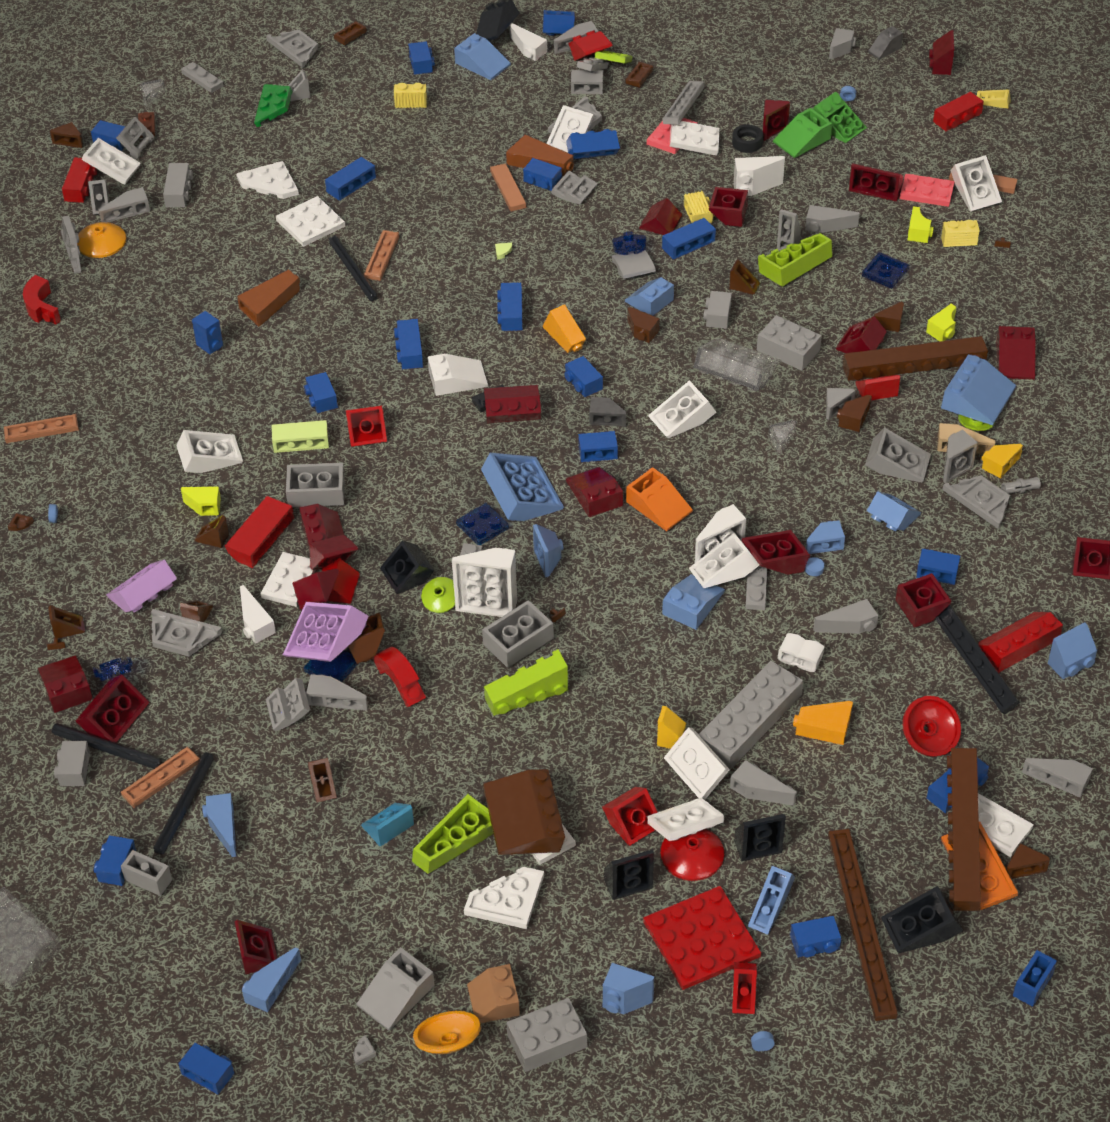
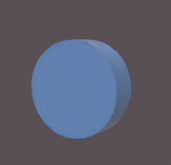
[840,86,856,101]
[48,504,58,523]
[805,557,824,576]
[751,1031,775,1051]

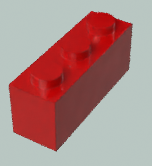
[933,92,984,131]
[62,157,97,203]

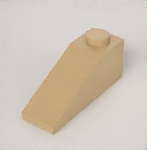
[937,423,995,455]

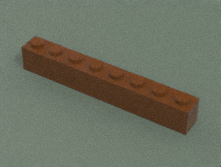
[843,336,988,381]
[947,748,981,911]

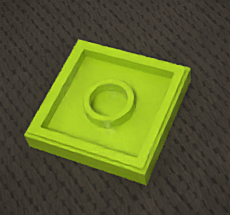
[595,50,633,63]

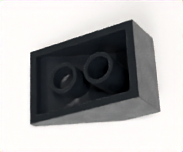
[476,0,520,41]
[734,814,786,862]
[604,849,654,900]
[881,886,963,954]

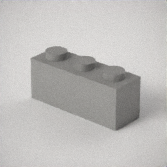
[163,163,193,207]

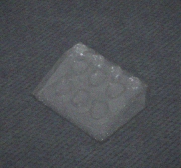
[693,337,781,391]
[0,887,63,992]

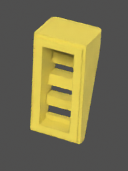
[977,90,1011,109]

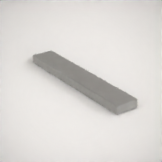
[663,81,705,125]

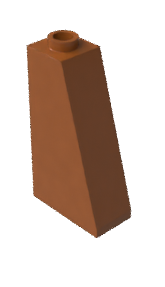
[506,135,574,176]
[237,269,300,327]

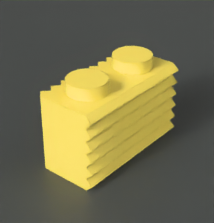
[394,83,427,108]
[684,191,715,223]
[941,220,979,247]

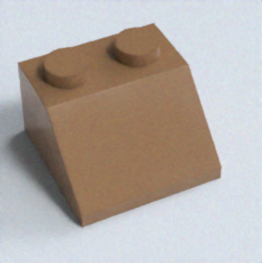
[467,964,520,1023]

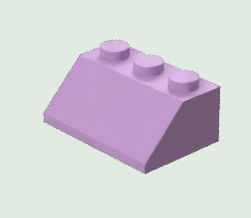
[106,559,177,613]

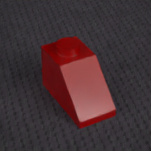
[732,962,757,1014]

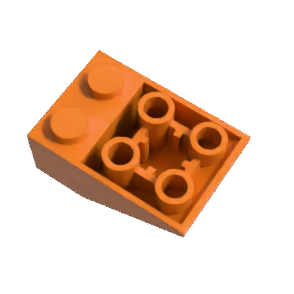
[626,467,693,531]

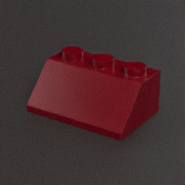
[849,163,903,202]
[484,385,541,423]
[299,504,344,552]
[75,675,150,743]

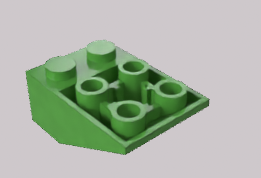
[813,92,867,143]
[773,108,832,158]

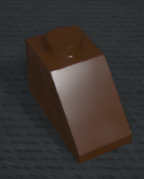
[627,307,660,343]
[837,395,872,432]

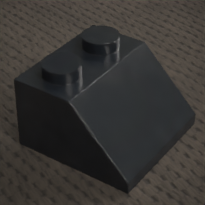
[380,540,435,594]

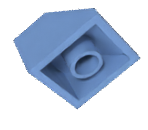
[625,277,674,316]
[867,491,921,531]
[1048,622,1097,679]
[603,963,654,1014]

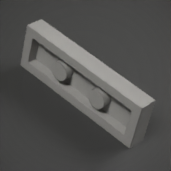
[577,58,609,71]
[181,62,224,93]
[746,565,767,610]

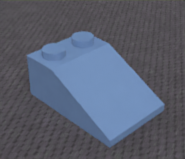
[454,33,511,80]
[662,574,725,630]

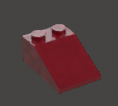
[996,326,1036,380]
[566,467,623,518]
[742,530,810,575]
[38,655,93,713]

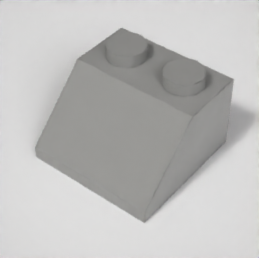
[943,429,978,483]

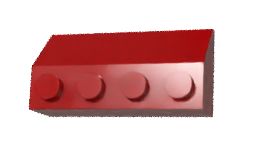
[978,612,1063,672]

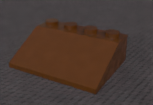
[483,769,565,855]

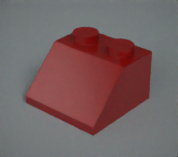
[568,30,613,61]
[345,406,387,447]
[602,787,658,846]

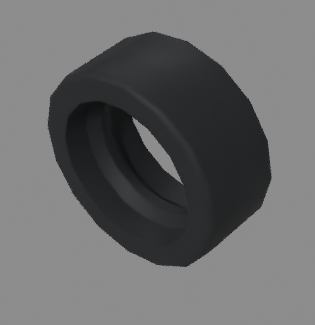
[732,124,763,153]

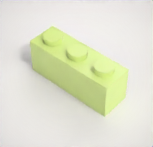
[272,420,329,453]

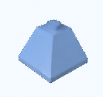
[533,524,564,577]

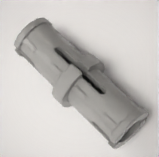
[1001,477,1041,494]

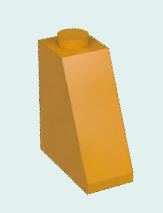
[543,304,586,353]
[793,701,853,745]

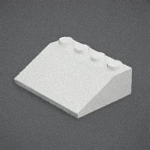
[452,548,517,617]

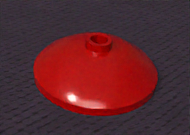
[903,696,961,757]
[661,829,724,881]

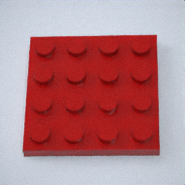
[643,886,761,990]

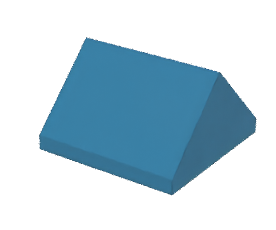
[361,803,414,847]

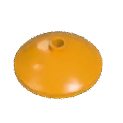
[77,222,126,258]
[413,1011,481,1054]

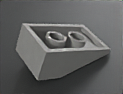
[865,427,931,483]

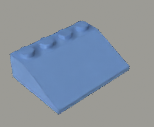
[941,354,1016,425]
[481,453,564,521]

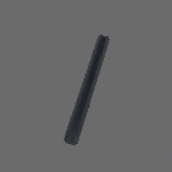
[329,236,378,302]
[52,723,162,769]
[153,752,214,855]

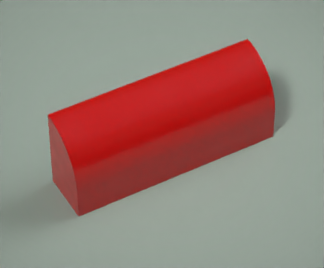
[225,496,294,568]

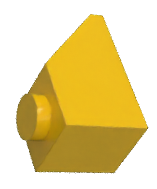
[982,444,1023,479]
[657,706,686,749]

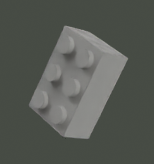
[757,315,822,371]
[286,463,345,507]
[482,600,554,668]
[507,998,587,1072]

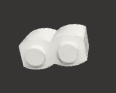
[778,633,825,672]

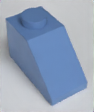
[806,520,845,554]

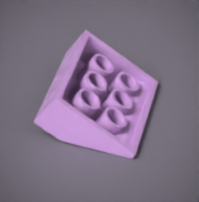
[283,602,369,662]

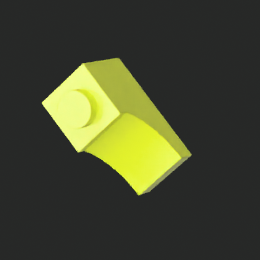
[908,206,934,243]
[926,304,956,341]

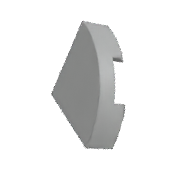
[353,1035,376,1066]

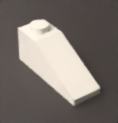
[509,23,547,61]
[240,585,276,644]

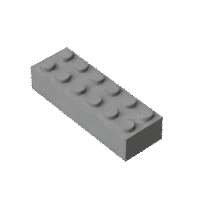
[699,661,803,771]

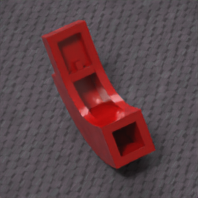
[23,275,61,325]
[372,647,426,707]

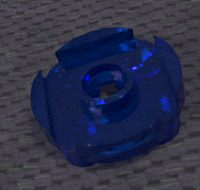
[612,231,646,255]
[92,656,133,681]

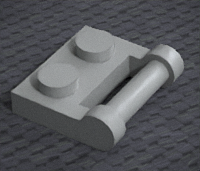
[116,117,154,159]

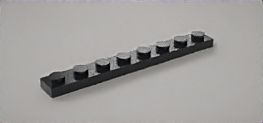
[935,604,1020,715]

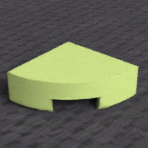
[495,242,512,260]

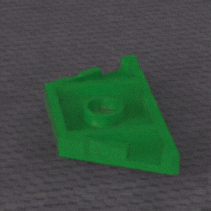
[254,84,293,127]

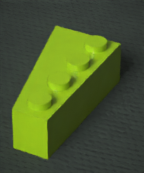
[758,233,832,286]
[484,649,568,716]
[412,794,493,874]

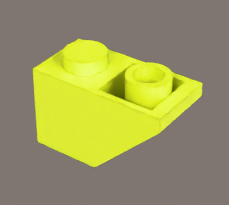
[181,487,221,516]

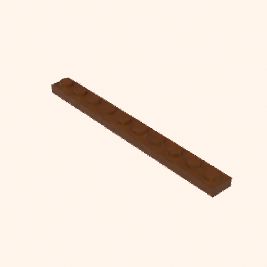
[828,829,898,1021]

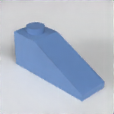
[202,793,236,857]
[748,866,795,935]
[242,947,301,1012]

